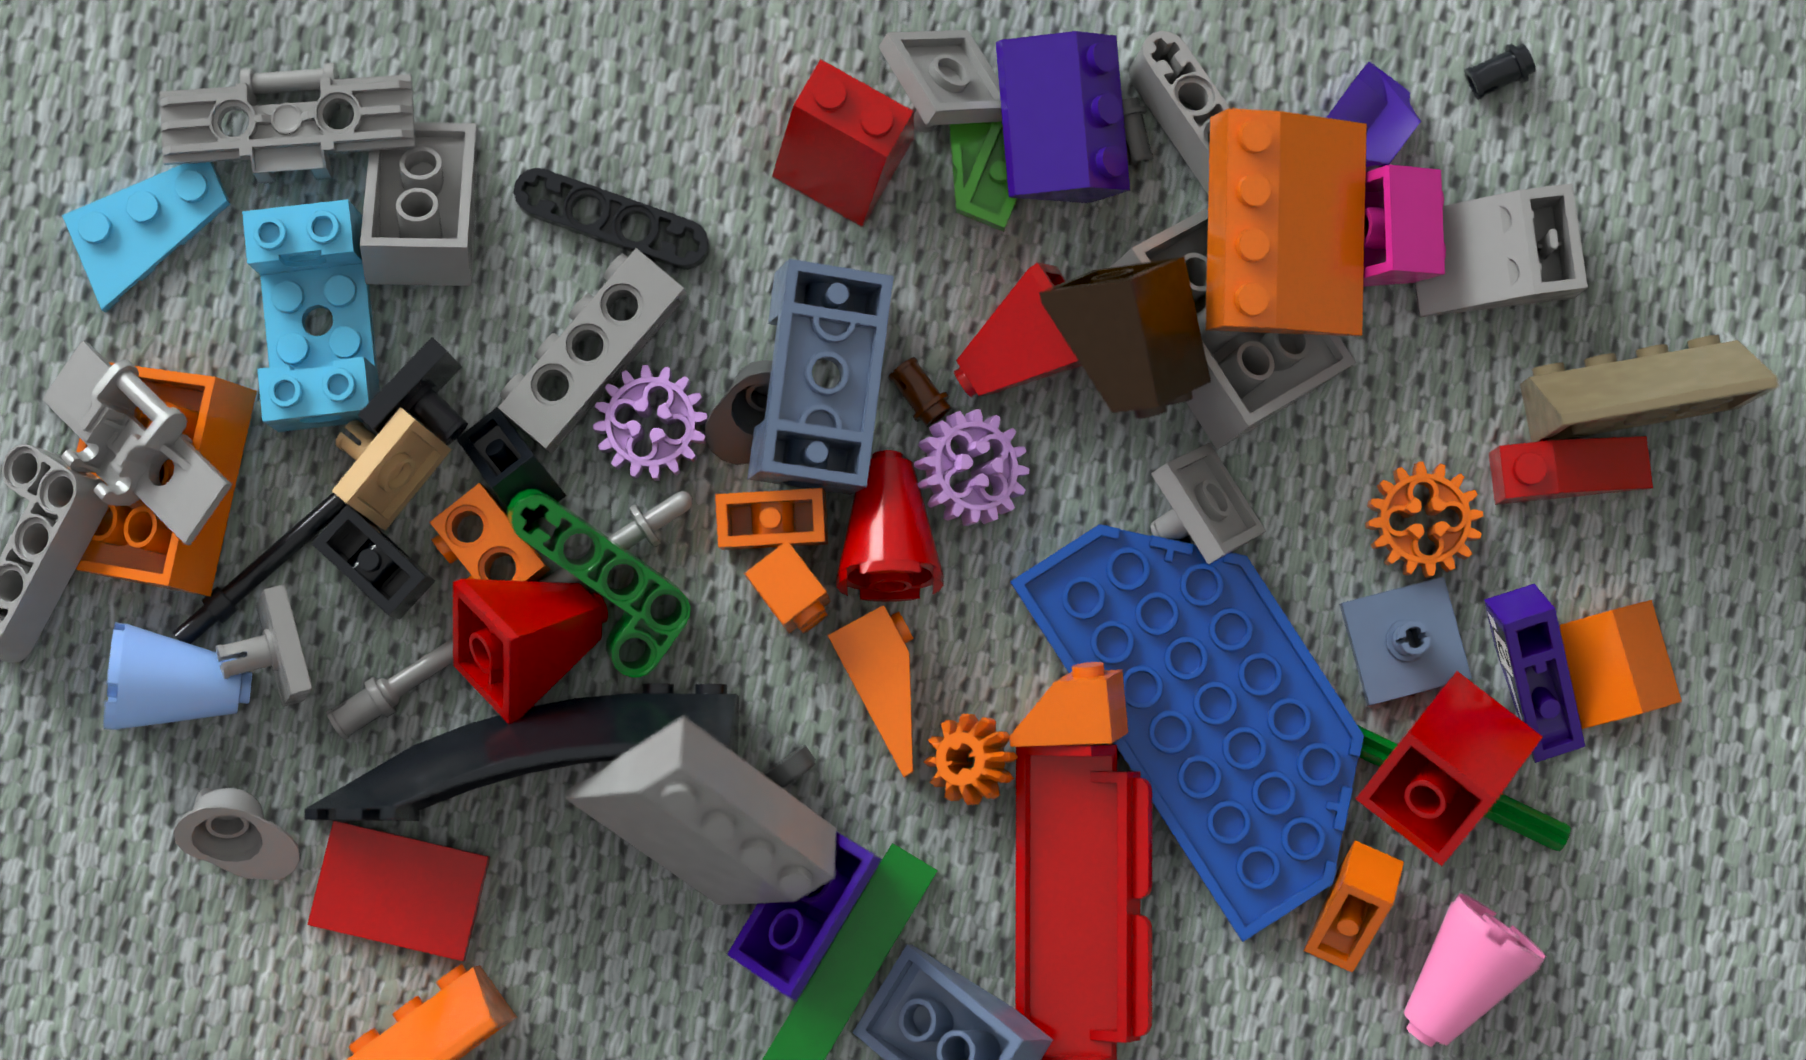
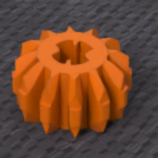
[923,714,1018,805]

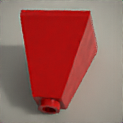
[954,262,1082,397]
[453,579,608,724]

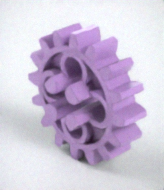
[593,365,708,481]
[914,409,1029,526]

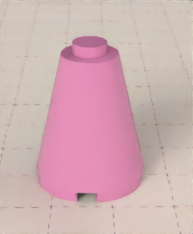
[1404,893,1546,1047]

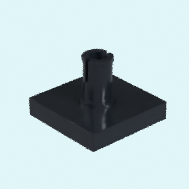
[358,337,468,445]

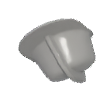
[173,788,300,880]

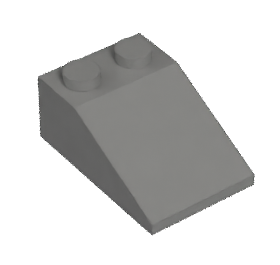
[360,122,477,286]

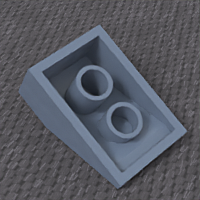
[852,944,1053,1060]

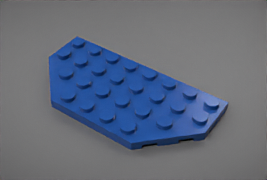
[1010,524,1364,942]

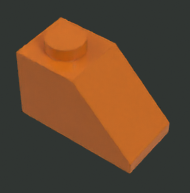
[1009,662,1129,747]
[1304,840,1404,973]

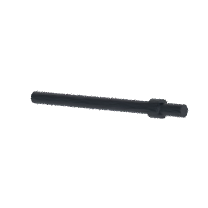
[173,493,347,644]

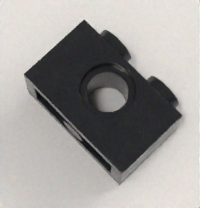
[311,504,435,620]

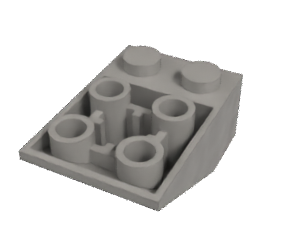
[1414,183,1588,318]

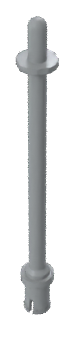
[326,491,693,740]

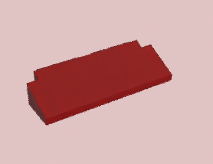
[1015,744,1152,1060]

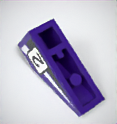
[1484,584,1586,763]

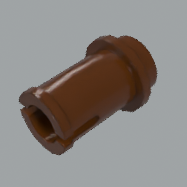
[888,357,951,427]

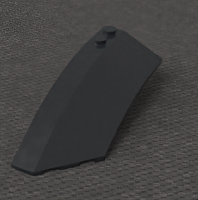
[304,683,739,821]

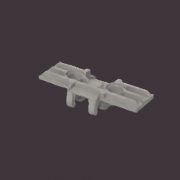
[159,62,416,184]
[43,340,232,545]

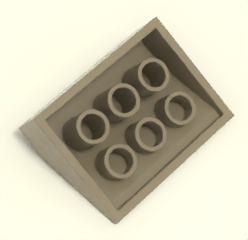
[1520,335,1779,442]

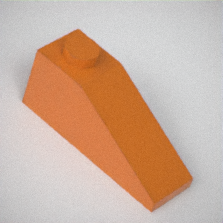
[827,605,914,778]

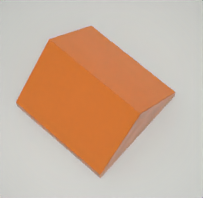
[1559,600,1682,729]

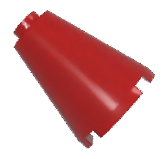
[837,450,944,602]

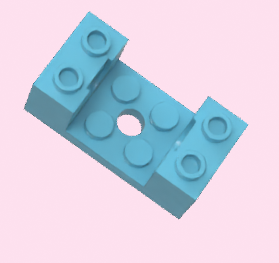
[242,199,380,432]

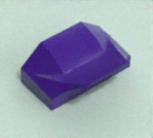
[1326,61,1421,167]

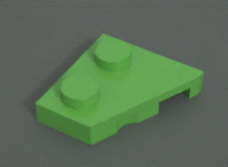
[949,122,1018,232]

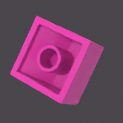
[1363,164,1446,287]

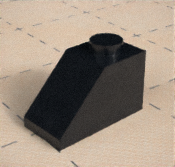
[456,407,566,527]

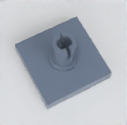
[1339,576,1472,706]

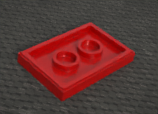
[307,820,490,961]

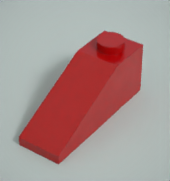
[1489,436,1653,505]

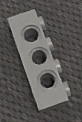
[498,248,688,455]

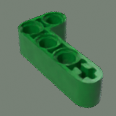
[507,489,690,678]

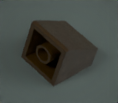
[1039,256,1211,418]

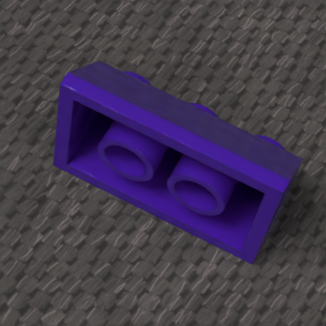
[995,31,1130,203]
[727,831,882,1002]

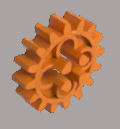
[1365,461,1484,578]

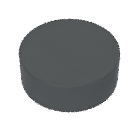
[763,745,816,789]

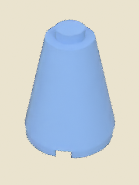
[103,622,252,730]

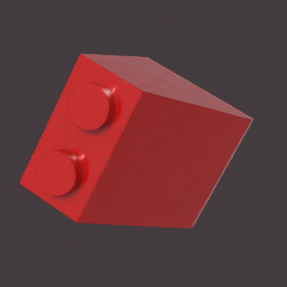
[772,59,914,228]
[1356,671,1543,866]

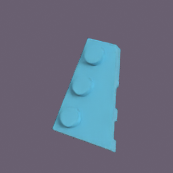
[62,162,230,313]

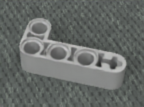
[1130,31,1230,194]
[0,444,108,663]

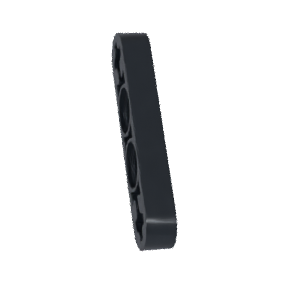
[514,168,710,270]

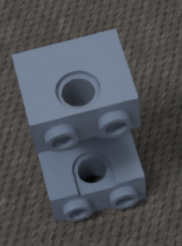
[747,259,894,495]

